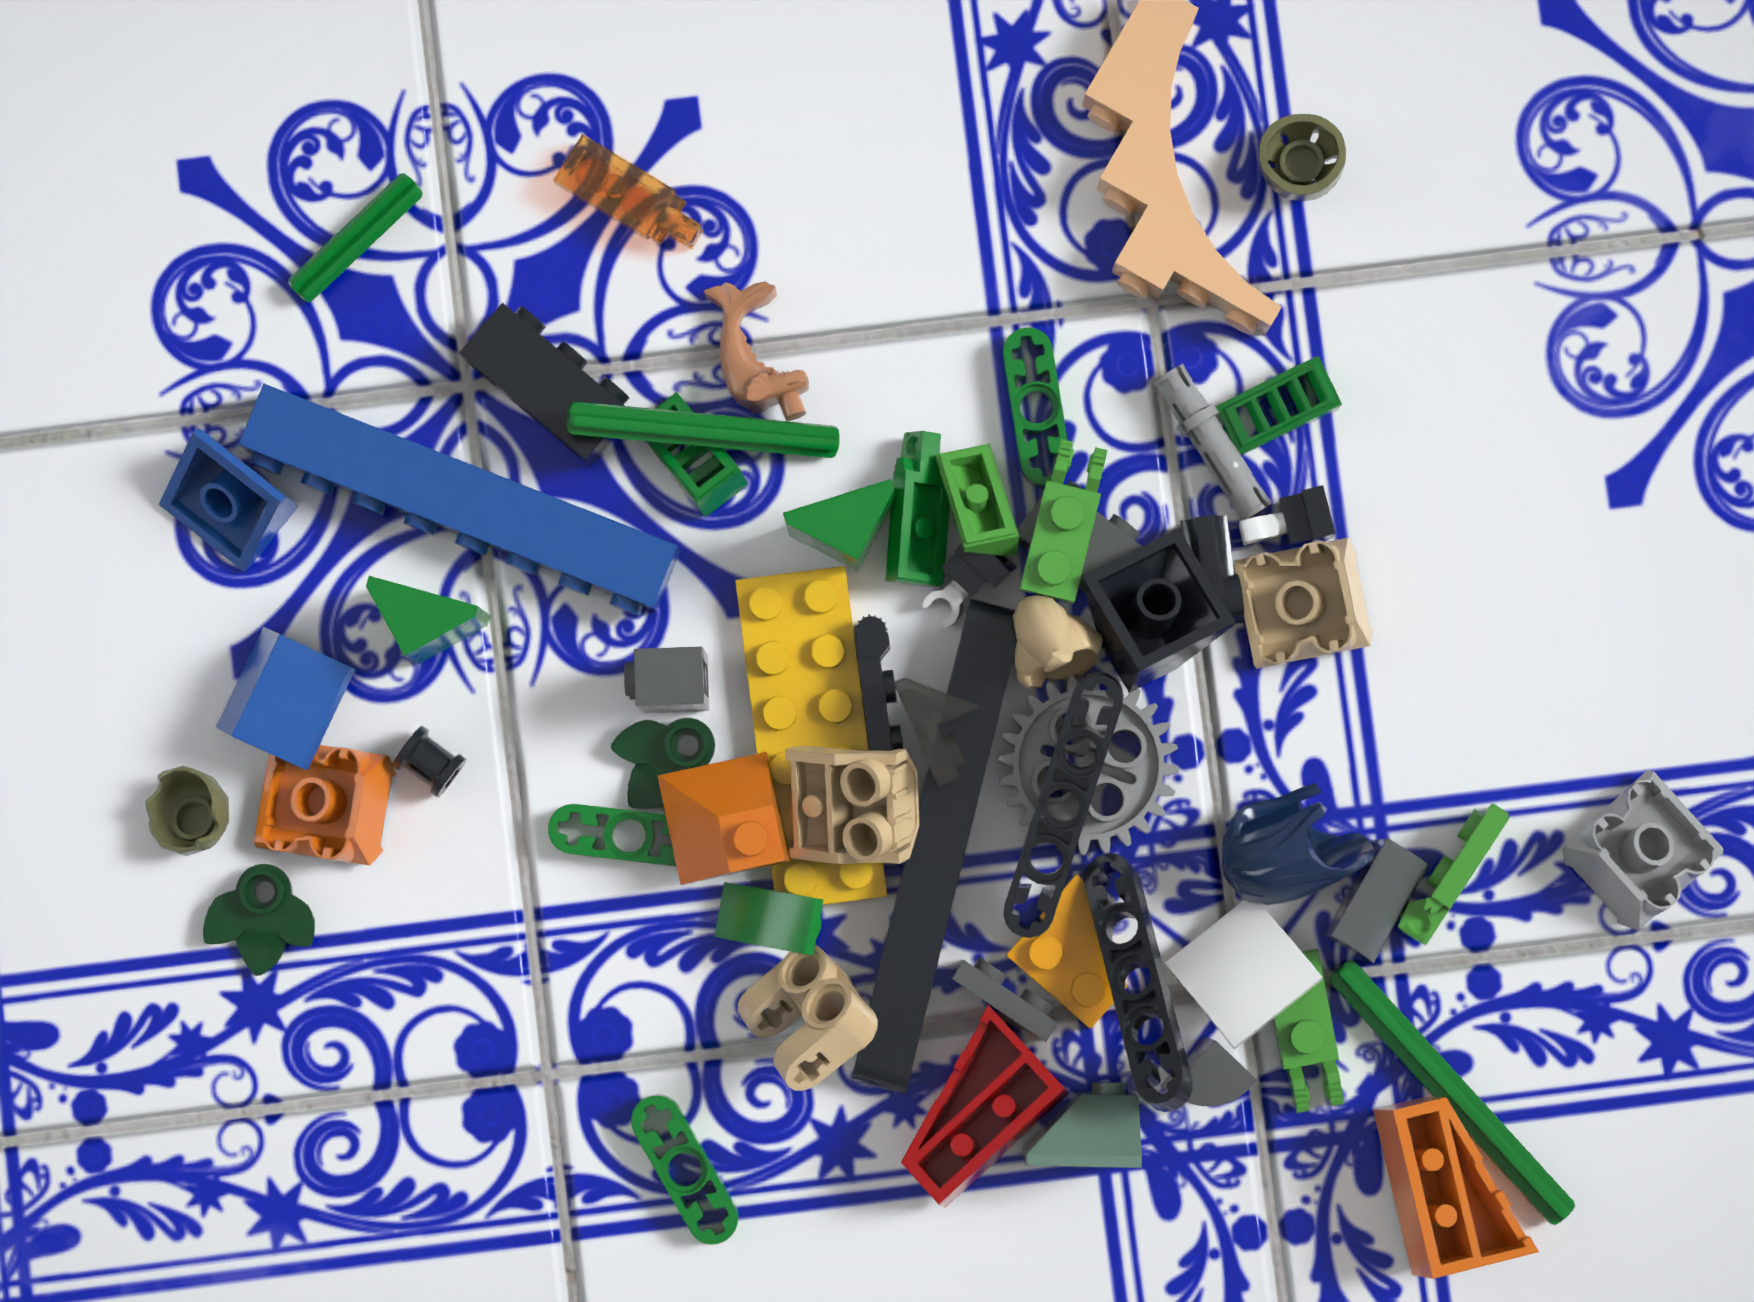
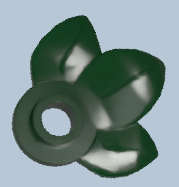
[611,718,715,809]
[203,864,315,976]

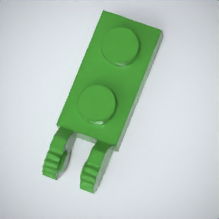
[1019,439,1108,604]
[1273,949,1344,1113]

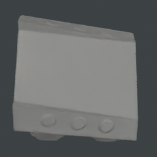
[1563,770,1723,931]

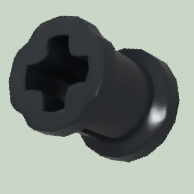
[392,725,467,798]

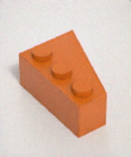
[1373,1097,1539,1279]

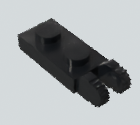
[855,614,903,751]

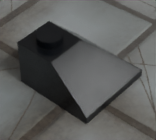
[1081,529,1236,693]

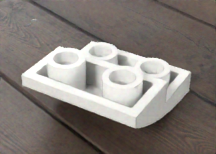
[1164,900,1323,1050]

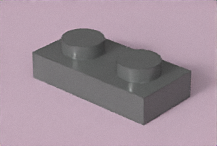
[951,957,1058,1042]

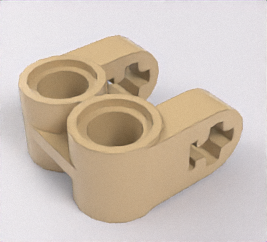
[738,945,878,1091]

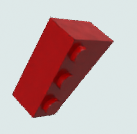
[901,1005,1069,1208]

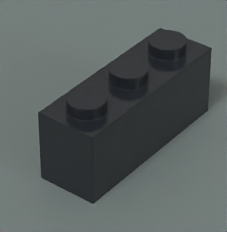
[459,302,630,467]

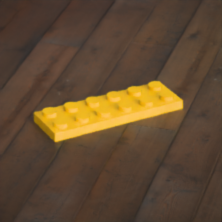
[735,566,887,905]

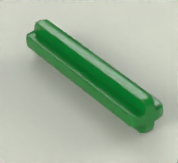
[288,173,423,302]

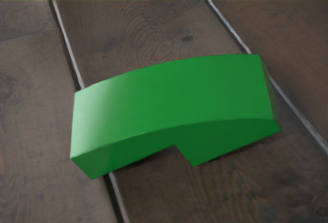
[714,882,823,955]

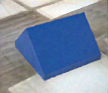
[158,428,299,572]
[216,627,356,770]

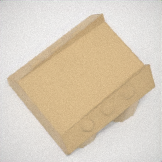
[1233,538,1372,669]

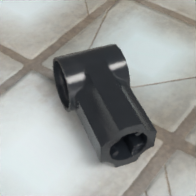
[1178,515,1244,624]

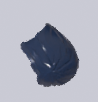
[1221,783,1375,906]

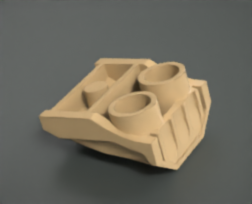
[785,746,919,864]

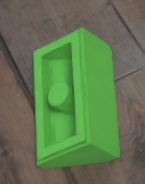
[936,443,1019,556]

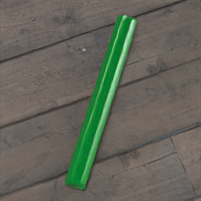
[567,401,840,458]

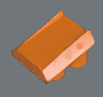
[254,745,396,866]

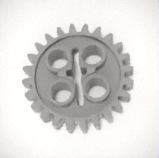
[997,675,1179,855]

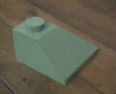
[1022,1082,1142,1168]

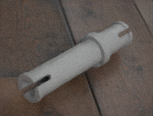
[1153,364,1272,521]

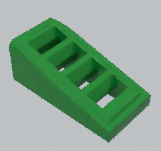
[1215,356,1342,456]
[645,392,747,516]

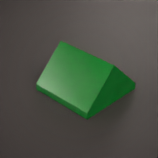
[783,479,894,571]
[366,576,490,664]

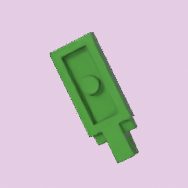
[1397,803,1510,946]

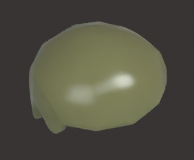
[145,766,229,856]

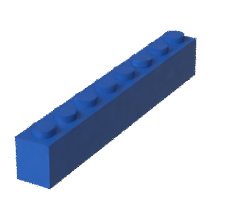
[238,383,680,616]

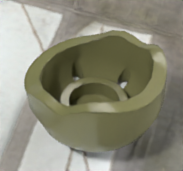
[1259,114,1346,201]

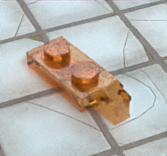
[553,134,704,250]

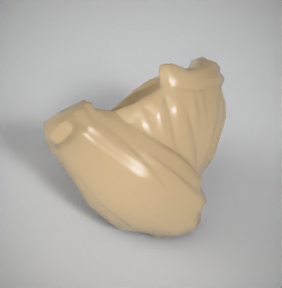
[1013,595,1103,689]

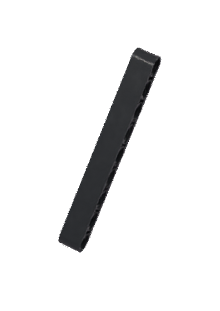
[851,599,1018,1094]

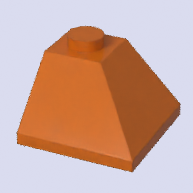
[658,752,790,885]

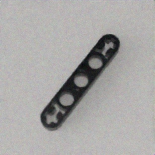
[1003,672,1124,938]
[1084,853,1193,1112]

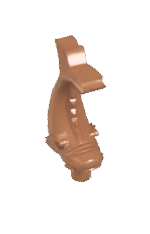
[703,281,809,421]

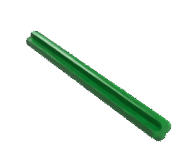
[1329,960,1575,1225]

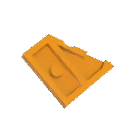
[1006,874,1127,1029]

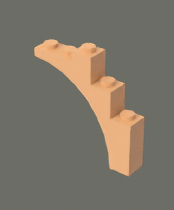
[1082,0,1282,335]

